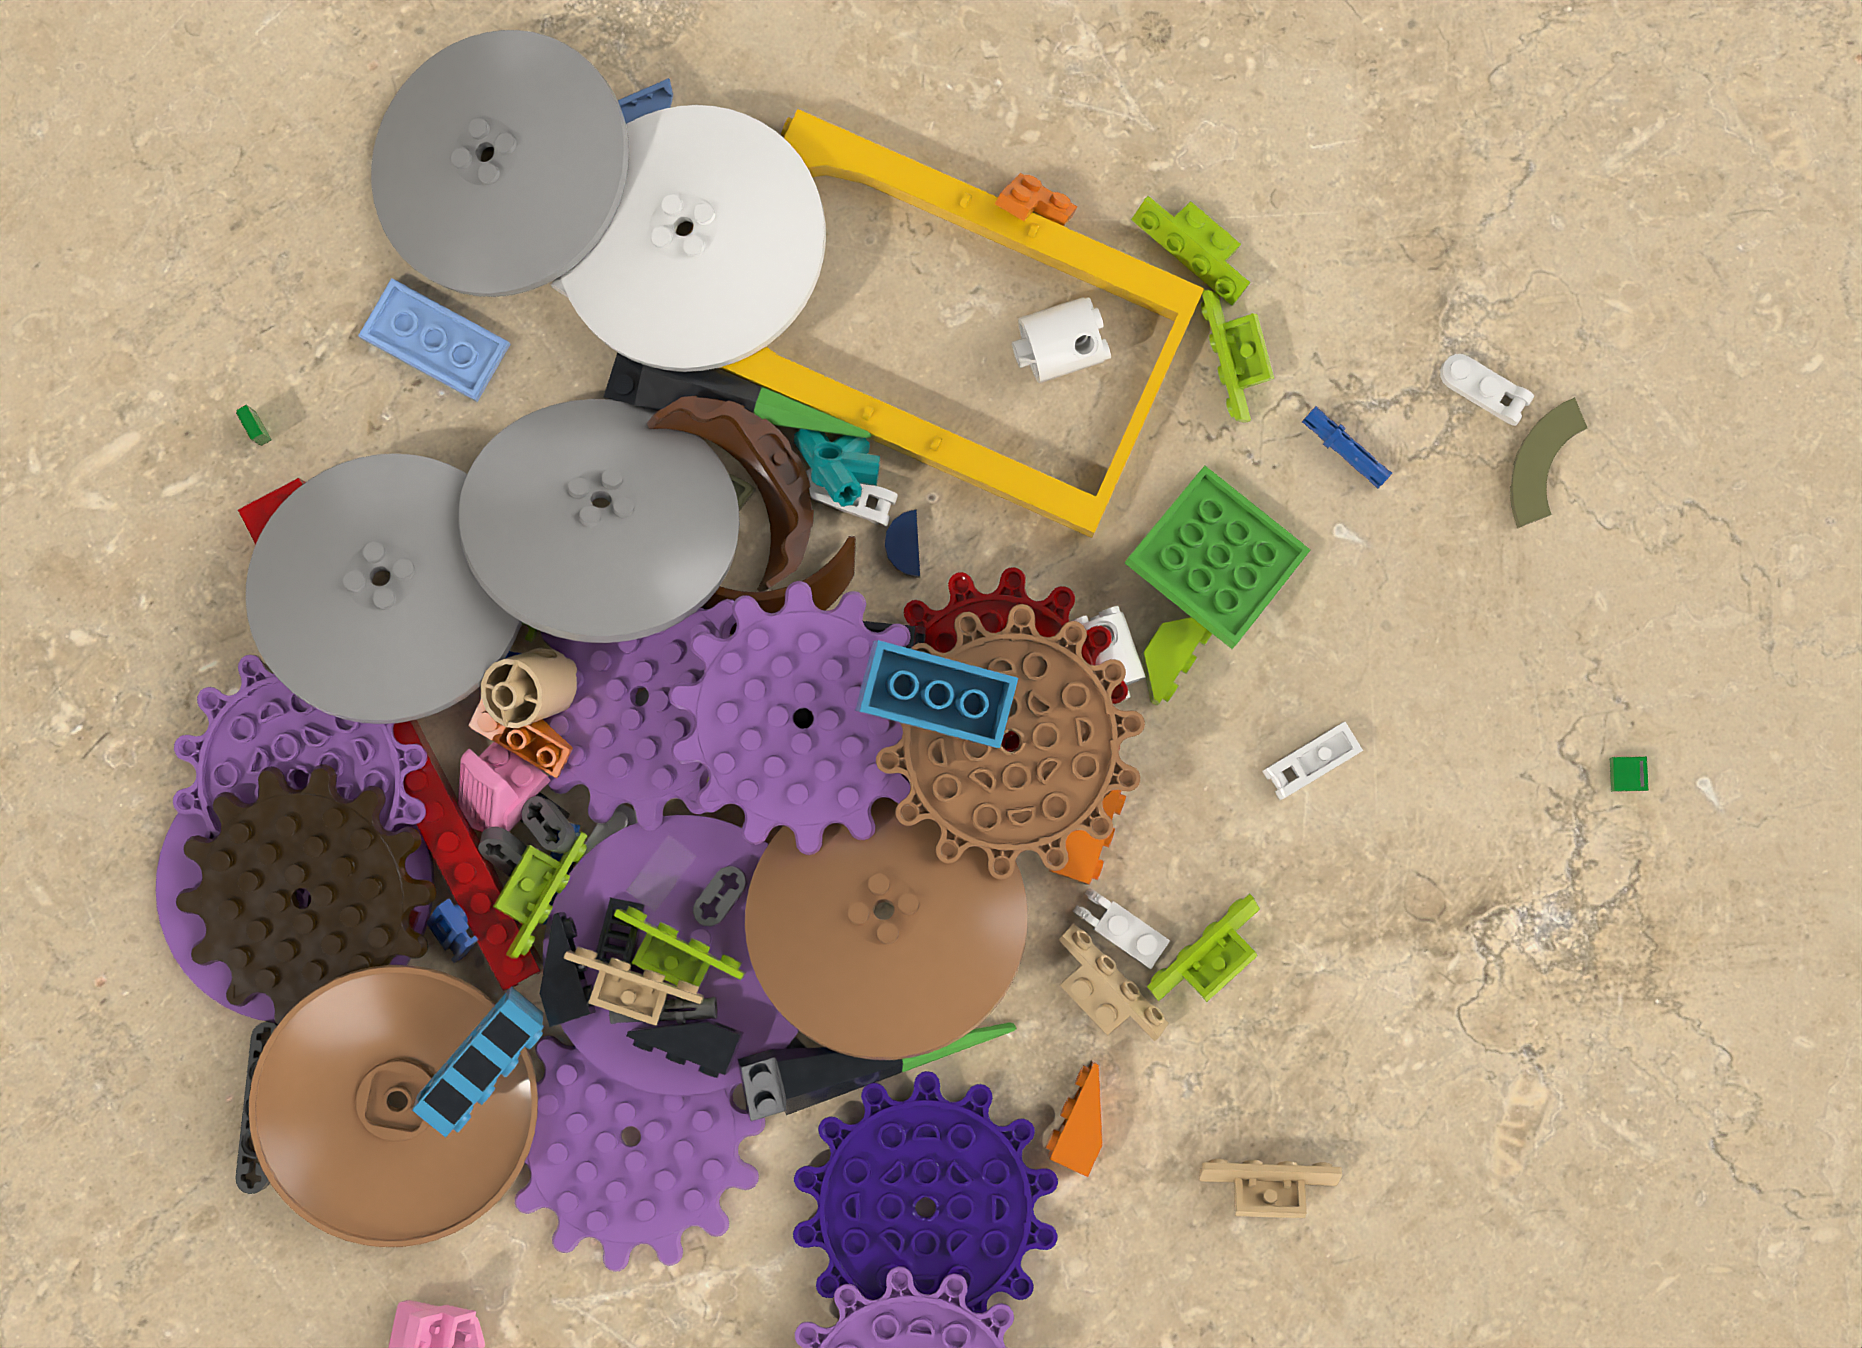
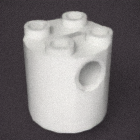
[1012,297,1111,383]
[1072,606,1145,700]

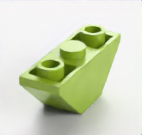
[1141,617,1212,706]

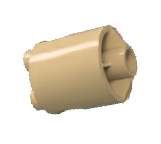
[481,647,577,728]

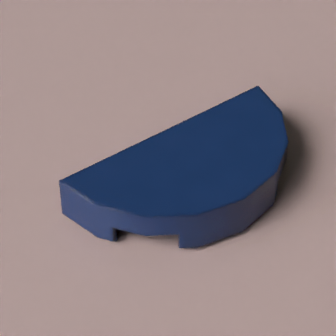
[885,509,920,578]

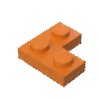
[995,173,1077,226]

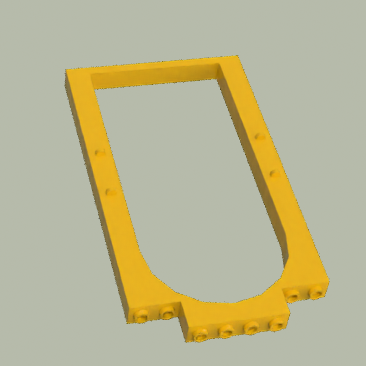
[689,109,1204,538]

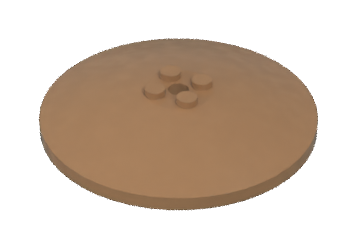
[745,797,1028,1060]
[249,965,538,1247]

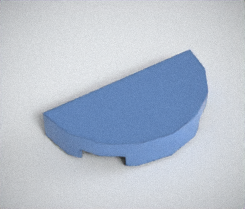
[618,78,673,124]

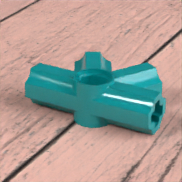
[794,429,880,507]

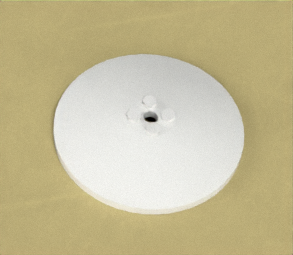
[561,105,826,372]

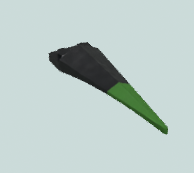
[603,352,871,438]
[737,1022,1017,1121]

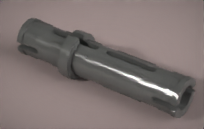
[609,996,718,1024]

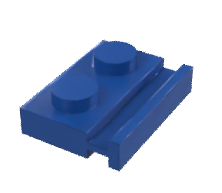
[427,899,478,963]

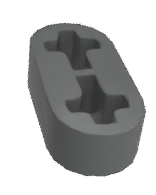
[522,796,576,854]
[478,827,528,877]
[693,866,747,926]

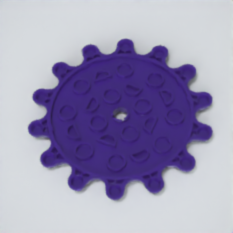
[793,1071,1058,1313]

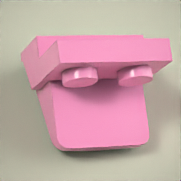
[458,742,551,832]
[388,1300,485,1348]

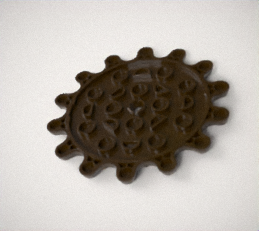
[176,764,437,1024]

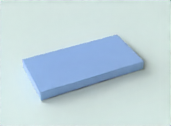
[358,278,511,402]

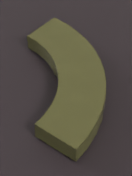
[1510,397,1588,529]

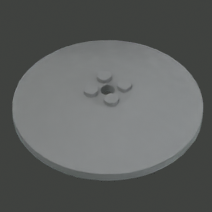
[371,30,629,297]
[459,399,740,643]
[246,454,522,724]

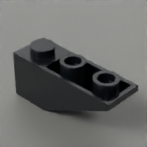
[539,912,596,1027]
[626,1020,744,1078]

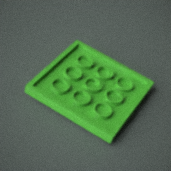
[1125,465,1311,649]

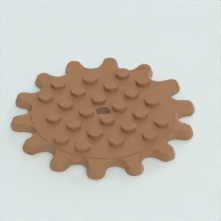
[876,604,1145,879]

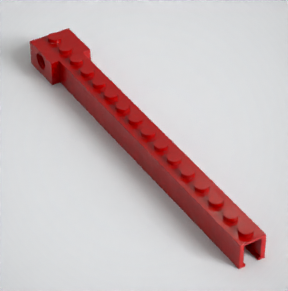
[238,478,544,991]

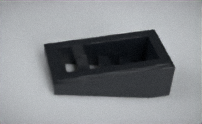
[596,897,645,971]

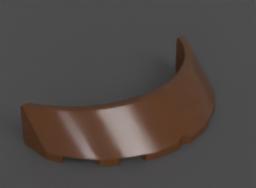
[646,396,814,592]
[701,536,856,635]

